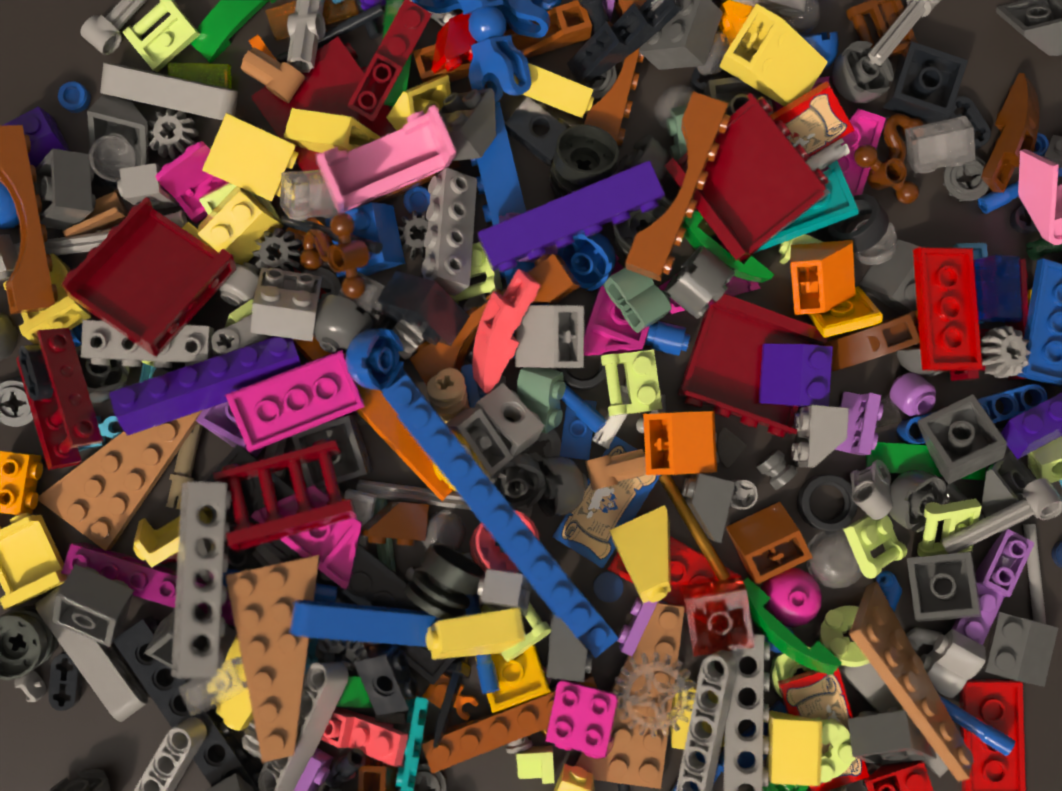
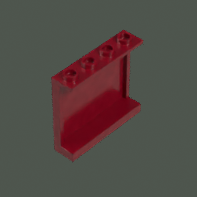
[250,37,396,199]
[664,93,830,262]
[62,197,236,357]
[678,293,828,438]

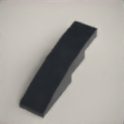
[567,0,682,85]

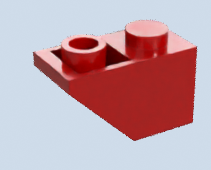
[431,13,478,74]
[864,761,934,791]

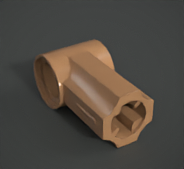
[241,47,305,103]
[585,449,646,490]

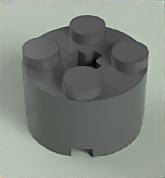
[664,246,735,319]

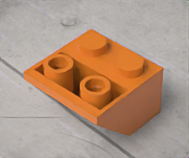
[790,240,855,315]
[643,411,717,475]

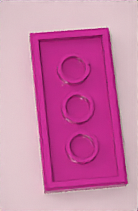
[225,350,365,453]

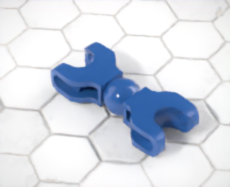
[412,0,562,38]
[457,0,531,103]

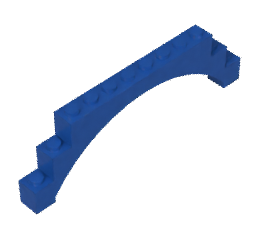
[382,368,619,658]

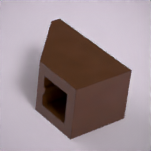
[360,501,429,546]

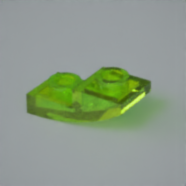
[168,63,231,89]

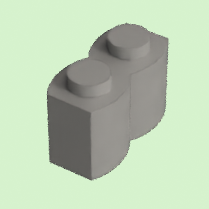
[920,629,986,699]

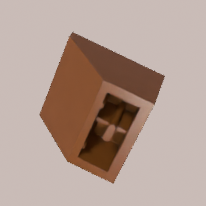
[726,501,813,584]

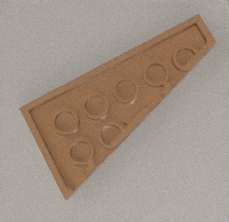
[38,410,203,551]
[225,555,320,763]
[849,581,973,782]
[574,602,685,789]

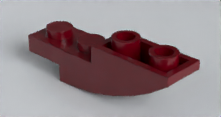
[347,0,432,122]

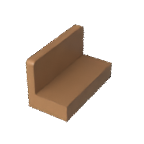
[63,191,128,238]

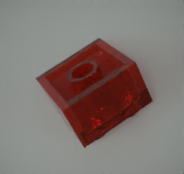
[682,577,755,657]

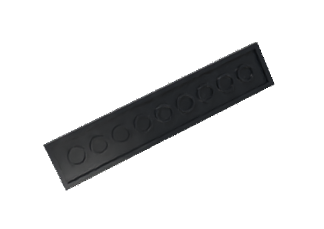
[205,444,456,685]

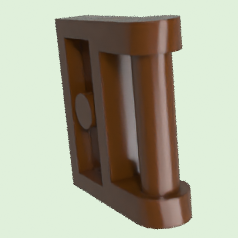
[846,0,918,58]

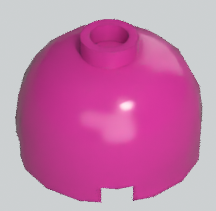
[761,567,822,627]

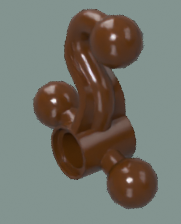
[854,113,925,204]
[300,213,369,299]

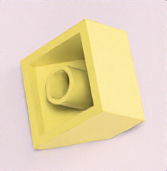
[198,186,284,265]

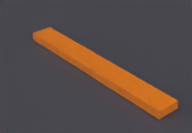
[292,336,453,501]

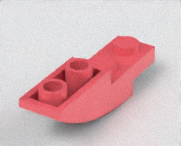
[472,269,541,394]
[321,707,408,766]

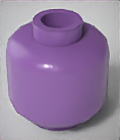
[890,372,936,416]

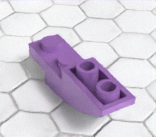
[951,529,1035,645]

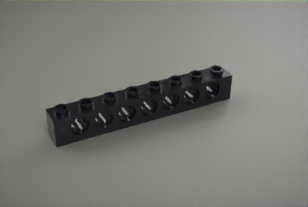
[113,616,261,791]

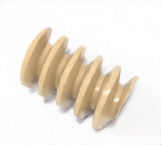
[427,367,469,423]

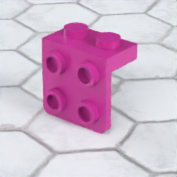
[155,141,228,224]
[545,680,618,758]

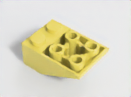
[719,3,828,106]

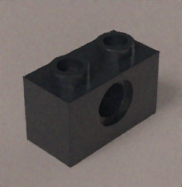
[505,97,571,168]
[354,643,420,716]

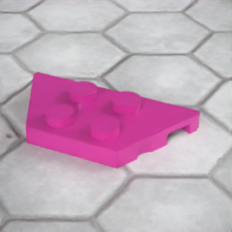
[584,254,650,356]
[251,485,362,590]

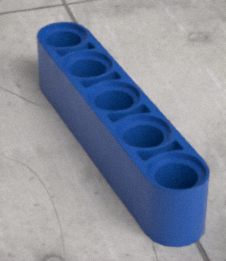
[897,384,1047,444]
[290,600,442,647]

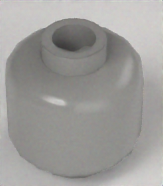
[219,262,259,308]

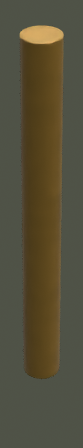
[659,475,730,582]

